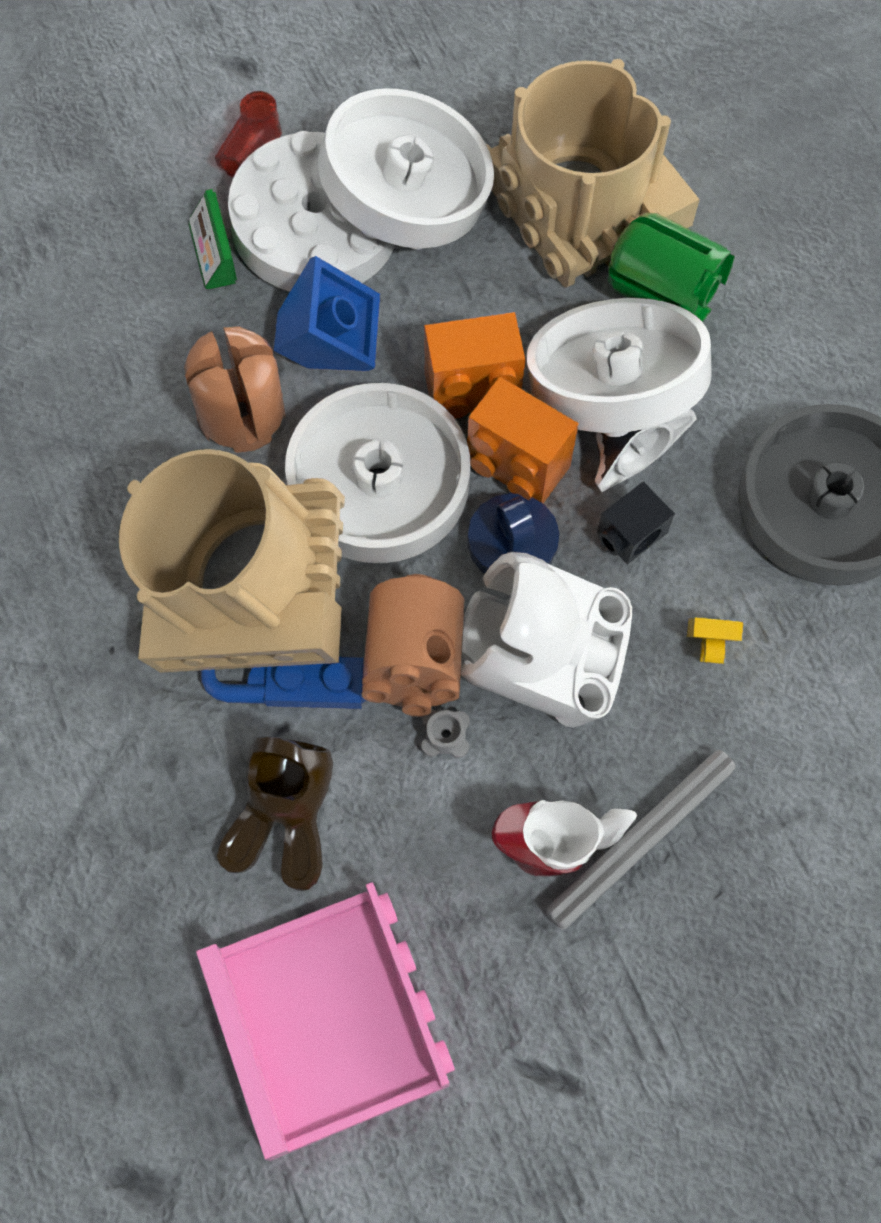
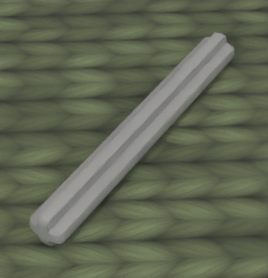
[546,750,735,930]

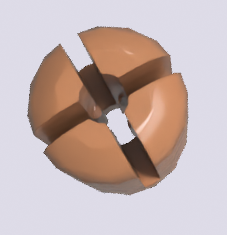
[184,326,286,453]

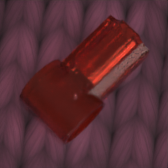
[215,91,282,178]

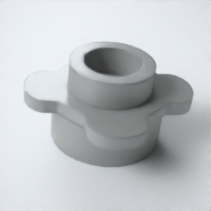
[421,710,470,758]

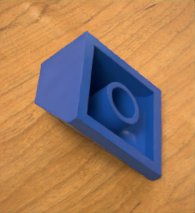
[274,255,380,371]

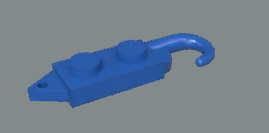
[201,657,367,709]

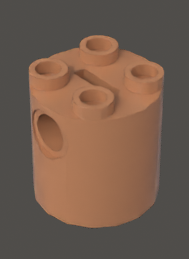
[362,574,465,717]

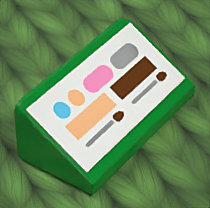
[189,189,237,289]

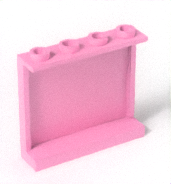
[196,882,455,1161]

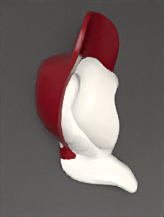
[492,800,637,877]

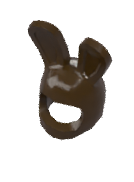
[217,736,333,891]

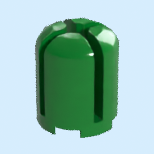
[608,213,735,322]

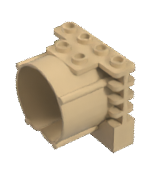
[486,59,700,288]
[119,449,345,673]

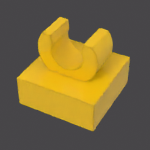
[687,617,743,664]

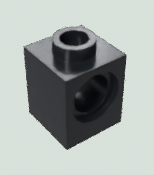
[597,481,675,565]

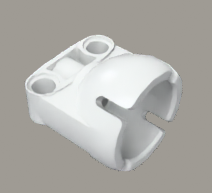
[461,552,632,728]

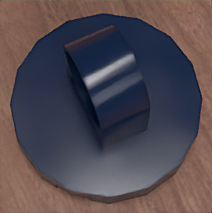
[467,493,560,574]

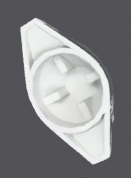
[595,410,697,492]

